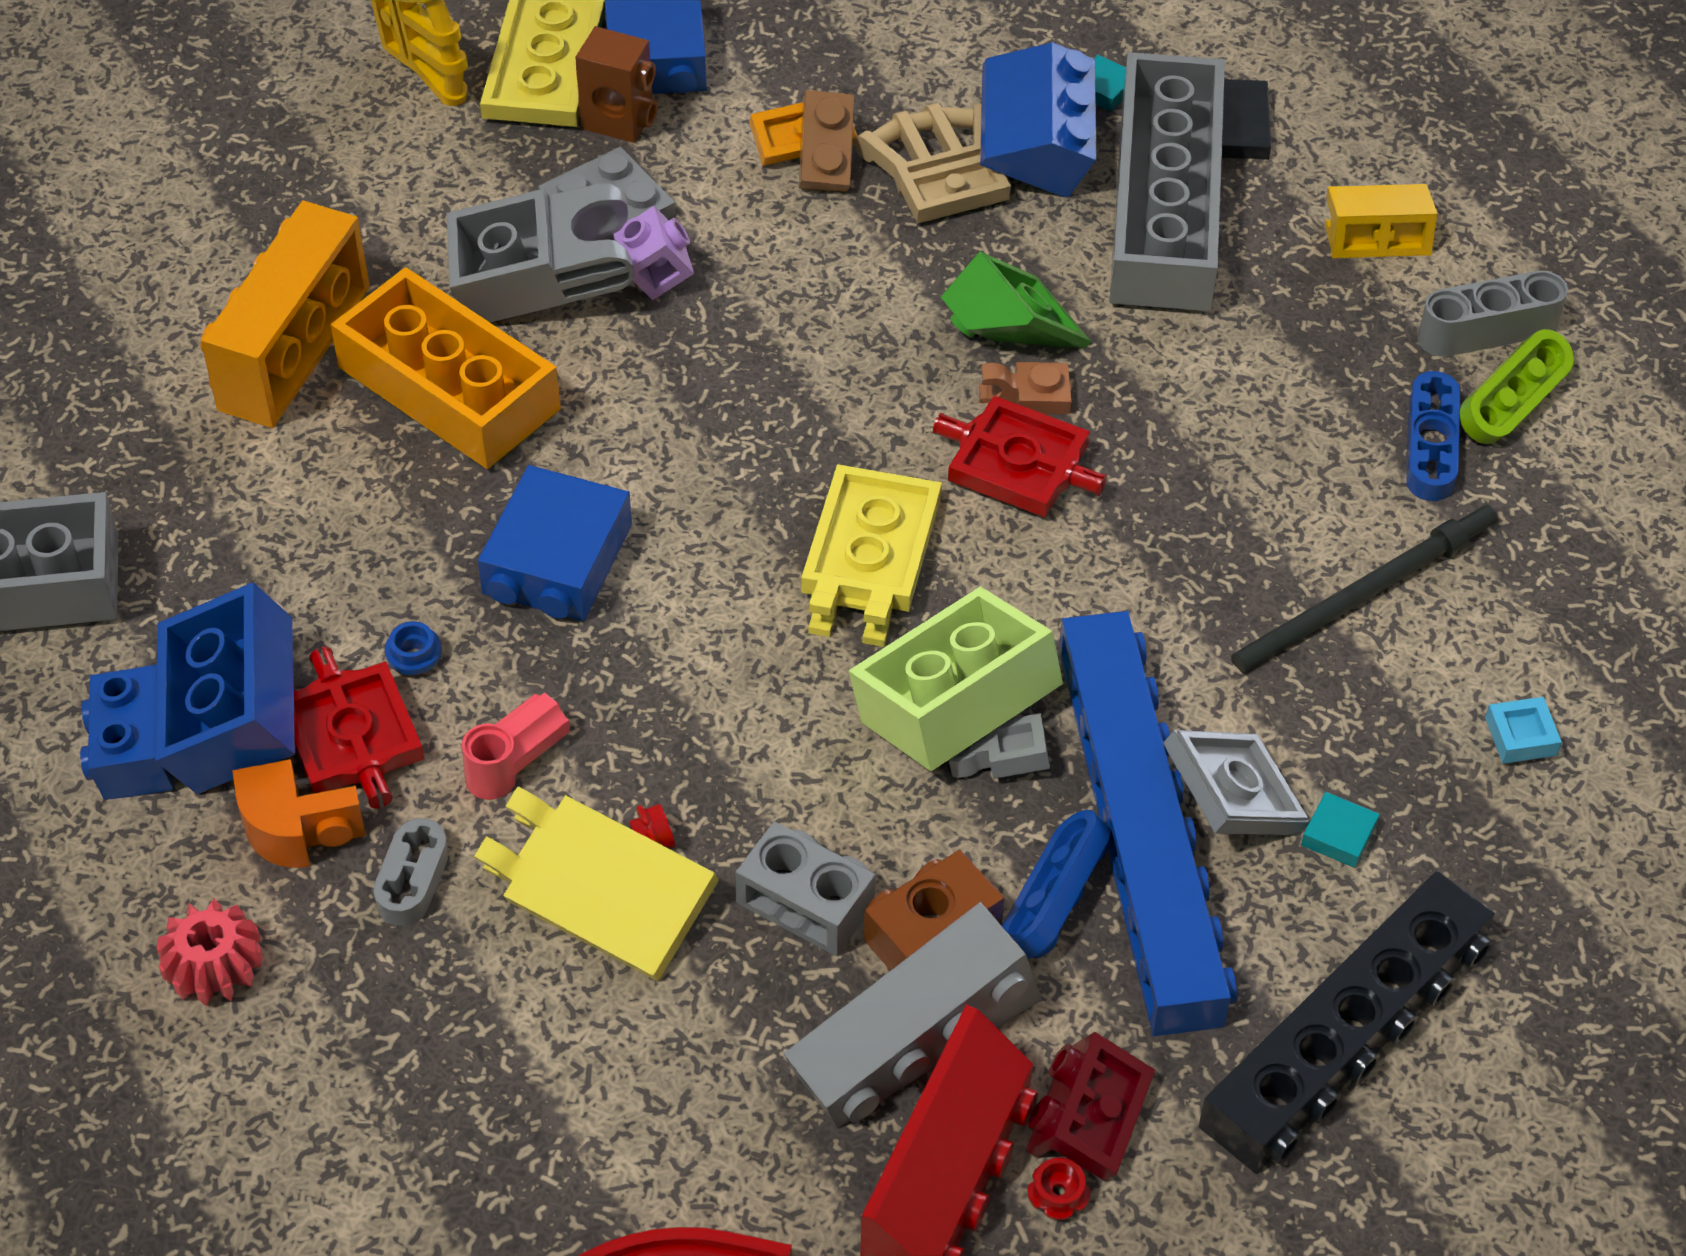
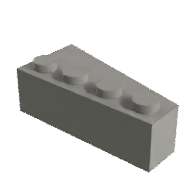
[783,902,1042,1128]

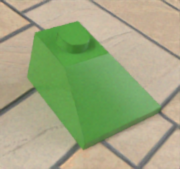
[941,251,1092,348]

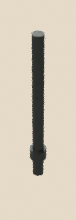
[1231,504,1498,673]

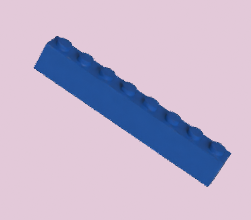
[1058,611,1237,1037]

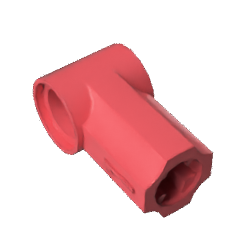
[461,692,570,800]

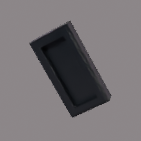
[1221,79,1271,160]

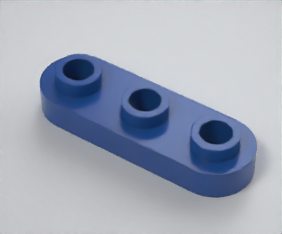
[1002,810,1110,959]

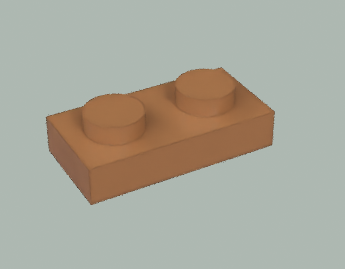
[799,90,854,192]

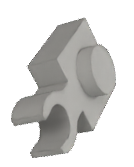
[949,713,1050,779]

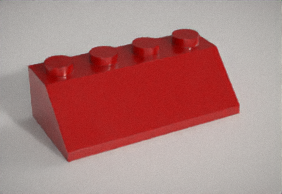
[860,1004,1038,1256]

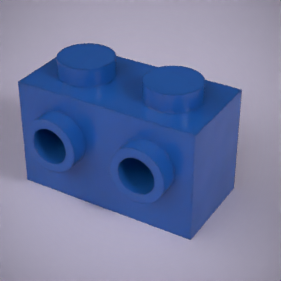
[80,664,174,800]

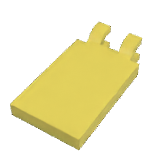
[801,464,942,647]
[474,786,719,982]

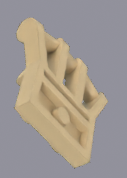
[854,103,1011,224]

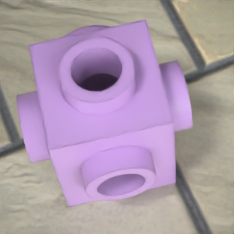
[613,206,694,300]

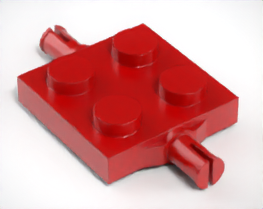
[933,396,1107,518]
[294,647,425,809]

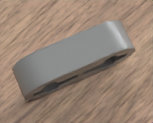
[373,818,449,926]

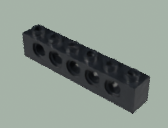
[1198,870,1495,1174]

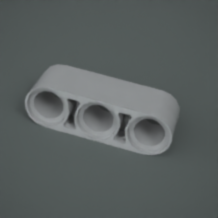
[1417,271,1568,357]

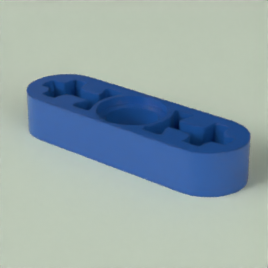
[1406,371,1460,501]

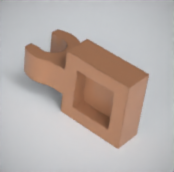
[979,362,1072,414]

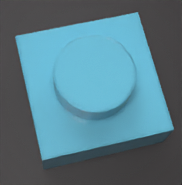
[1485,697,1562,764]

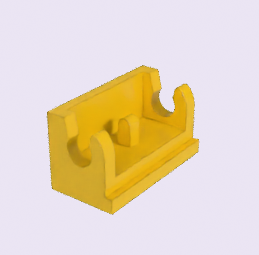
[1325,184,1438,258]

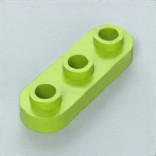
[1460,329,1574,444]

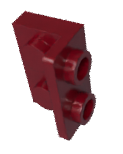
[1026,1032,1155,1181]

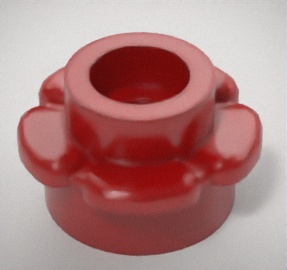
[628,803,676,849]
[1027,1157,1091,1220]

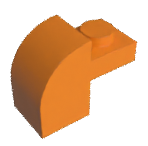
[232,759,366,868]

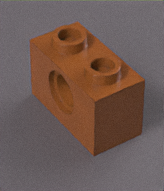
[575,26,658,143]
[864,849,1005,971]

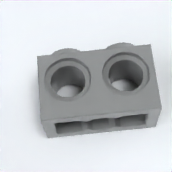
[735,821,876,957]

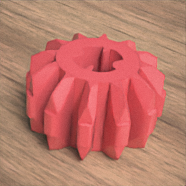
[157,898,263,1006]

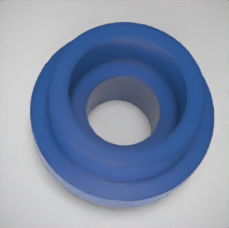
[385,621,442,675]

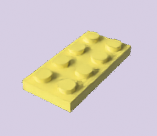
[480,0,606,127]

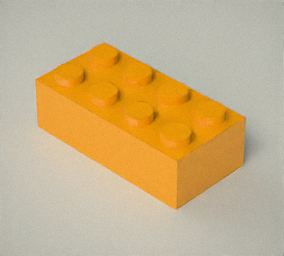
[200,200,370,428]
[330,267,561,470]

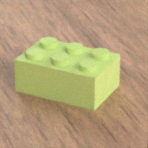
[848,586,1063,771]

